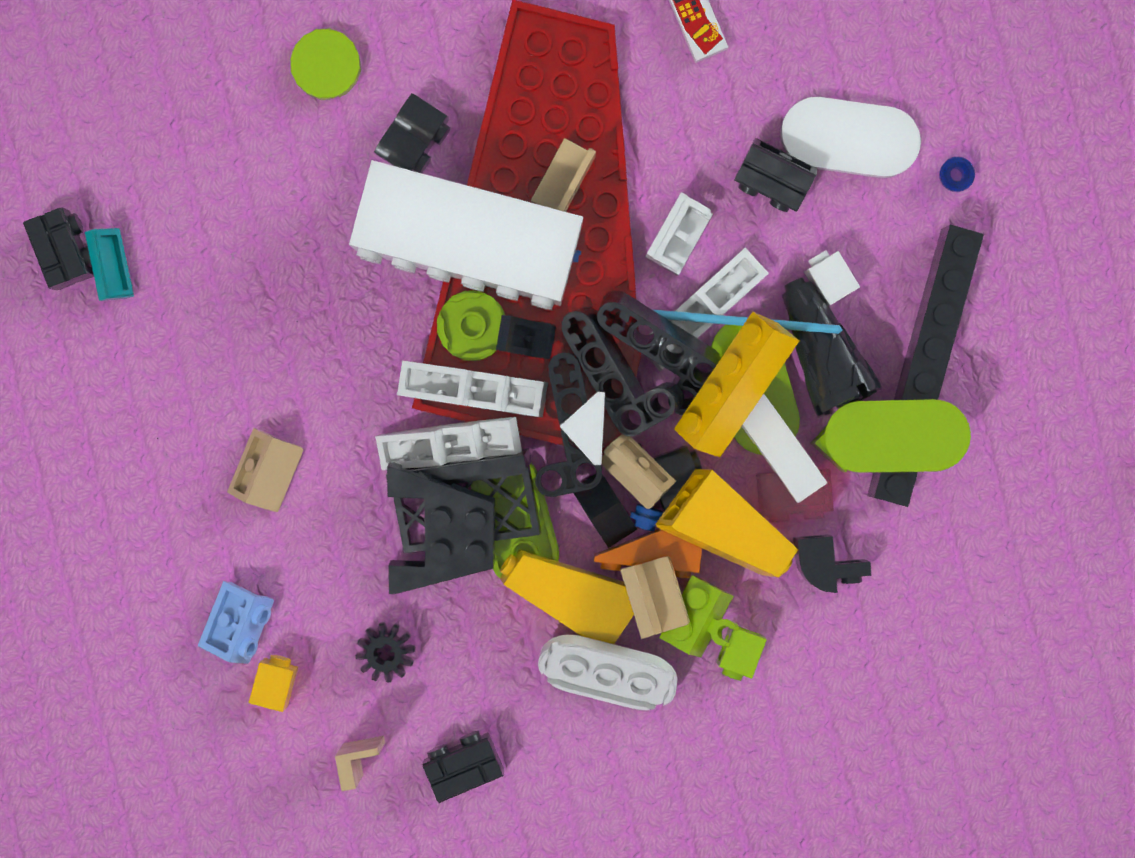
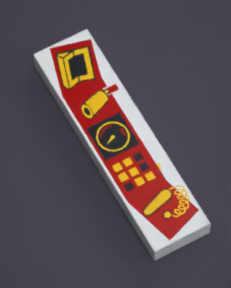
[669,0,728,63]

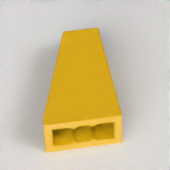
[655,469,798,578]
[500,550,634,644]

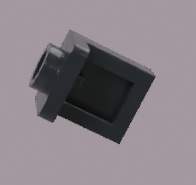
[496,315,556,359]

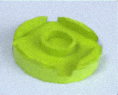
[290,29,361,100]
[437,291,505,361]

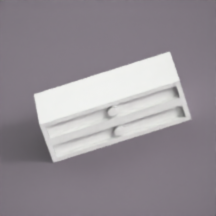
[349,160,583,310]

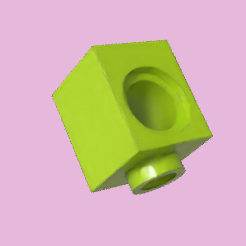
[716,626,767,681]

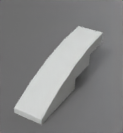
[647,247,769,371]
[397,360,548,418]
[742,394,827,503]
[375,417,522,470]

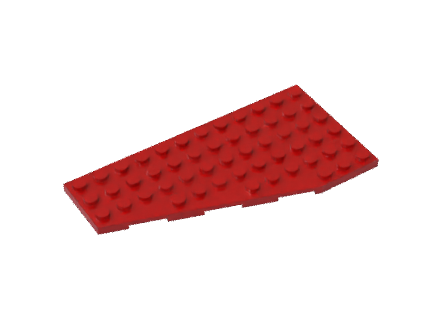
[412,0,641,455]

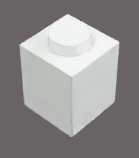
[804,250,860,306]

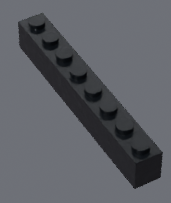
[867,225,984,507]

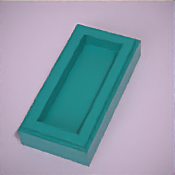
[85,228,134,301]

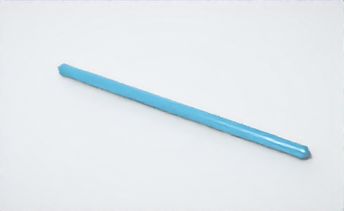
[653,310,843,334]

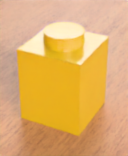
[249,655,298,712]

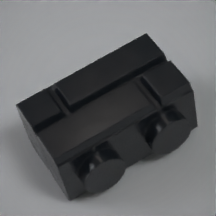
[734,137,818,212]
[23,207,94,291]
[422,731,504,803]

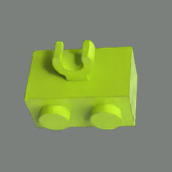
[659,575,739,658]

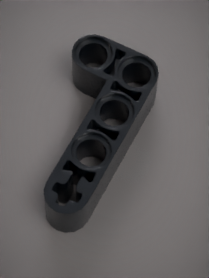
[597,291,721,415]
[561,307,684,436]
[535,353,602,497]

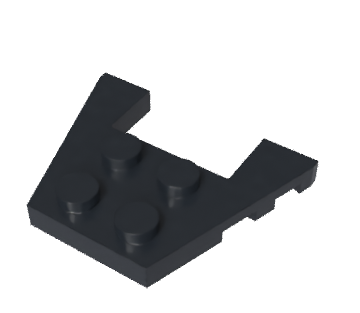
[387,462,495,594]

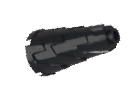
[782,278,882,418]

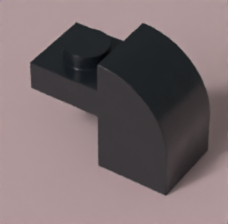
[793,534,872,593]

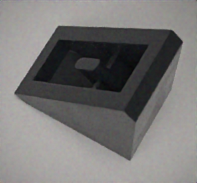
[574,473,637,548]

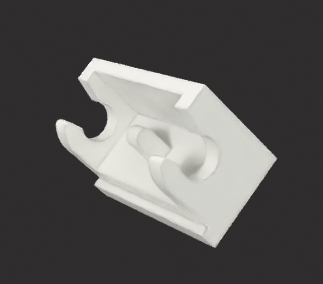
[645,192,713,275]

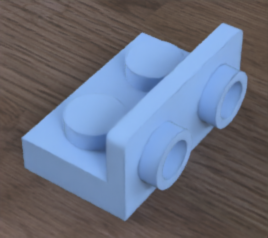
[198,581,274,664]

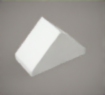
[560,392,605,465]

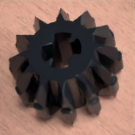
[355,622,416,683]

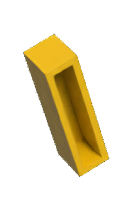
[674,311,799,457]

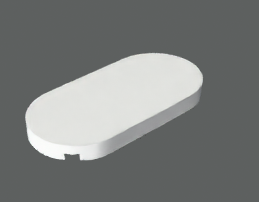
[780,97,921,178]
[538,635,678,710]

